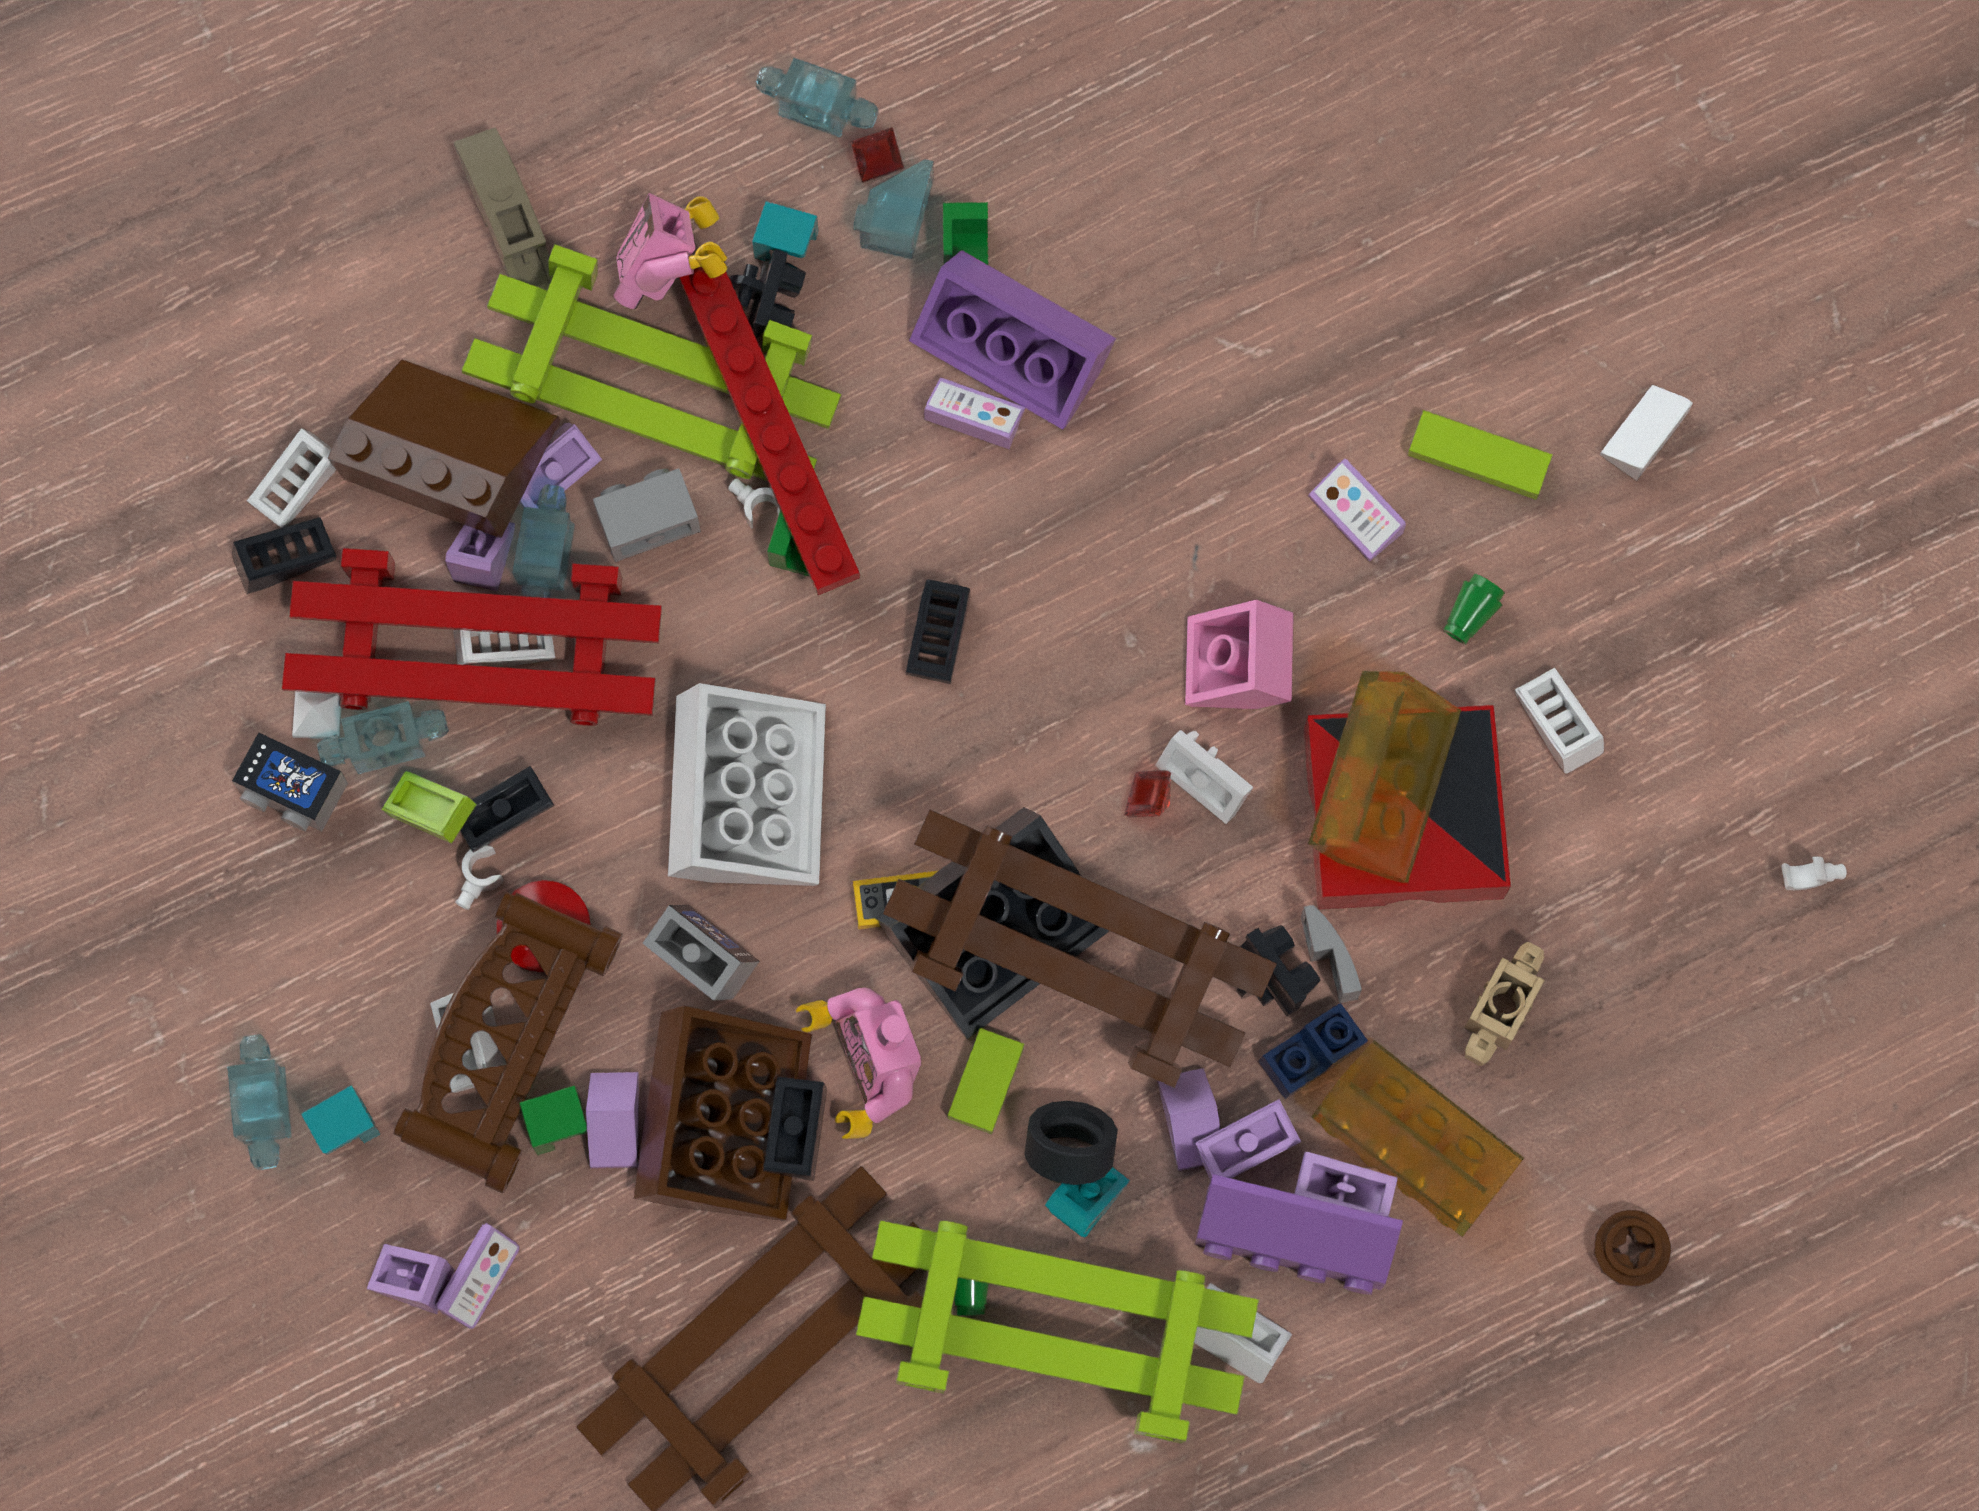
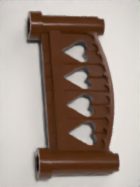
[393,892,623,1194]

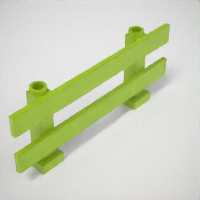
[462,244,841,481]
[856,1220,1259,1444]

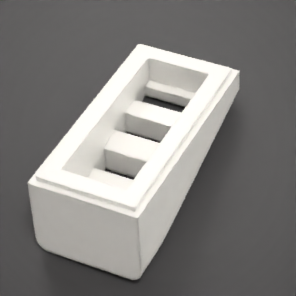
[247,428,336,528]
[454,630,555,667]
[1515,668,1604,773]

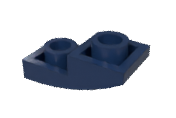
[1258,1003,1368,1099]

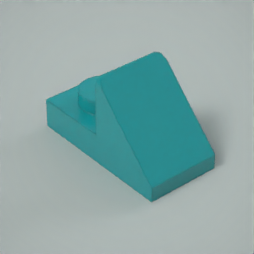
[1044,1168,1130,1237]

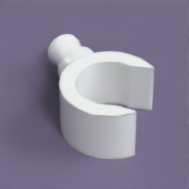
[728,478,780,528]
[456,845,504,910]
[1781,857,1847,890]

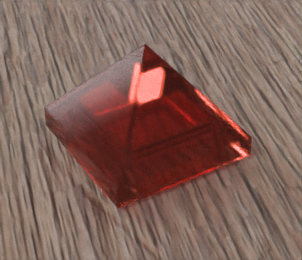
[850,127,904,183]
[1124,770,1171,818]

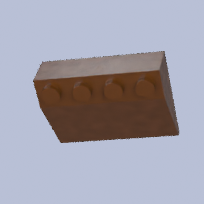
[327,359,561,538]
[633,1005,812,1221]

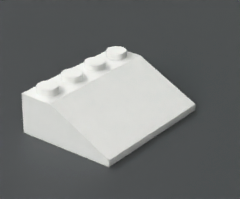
[668,683,826,886]

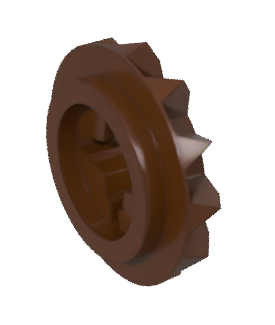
[1593,1210,1671,1288]

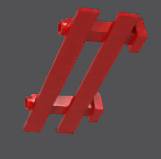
[282,548,662,726]

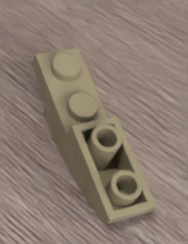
[453,127,553,290]

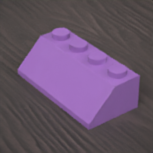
[909,251,1116,429]
[1195,1174,1403,1295]

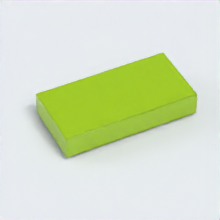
[381,771,476,844]
[948,1028,1025,1134]

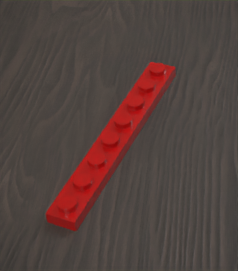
[678,267,860,595]

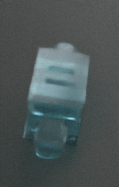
[756,58,878,137]
[512,484,575,598]
[317,701,449,774]
[227,1034,292,1170]

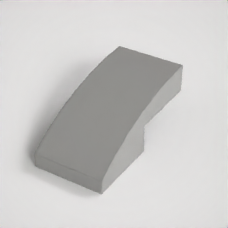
[1301,905,1362,1003]

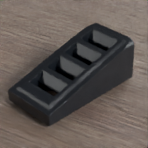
[232,517,336,594]
[906,579,971,684]

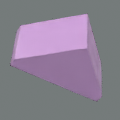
[445,522,515,591]
[1157,1068,1220,1171]
[586,1072,639,1168]
[1294,1151,1398,1217]
[367,1244,454,1314]

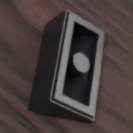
[460,766,554,853]
[763,1077,827,1181]

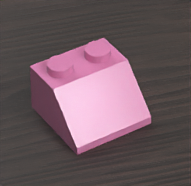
[1185,600,1293,709]

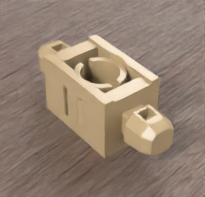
[1464,942,1545,1066]

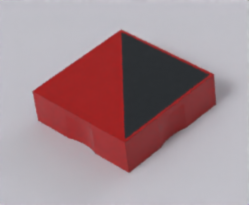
[1303,705,1511,910]

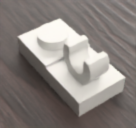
[1155,730,1253,824]

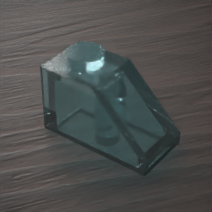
[853,159,934,259]

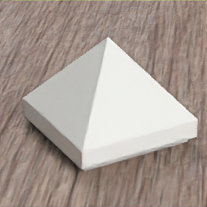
[292,692,342,739]

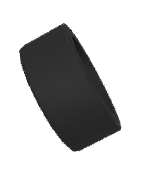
[1024,1101,1118,1185]

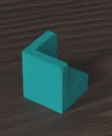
[752,201,819,261]
[301,1085,381,1155]

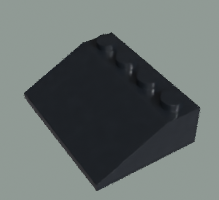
[875,807,1109,1039]

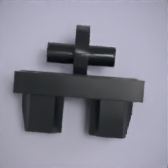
[729,249,806,339]
[1236,925,1320,1017]

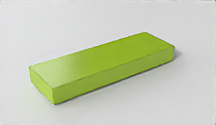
[1407,410,1553,500]

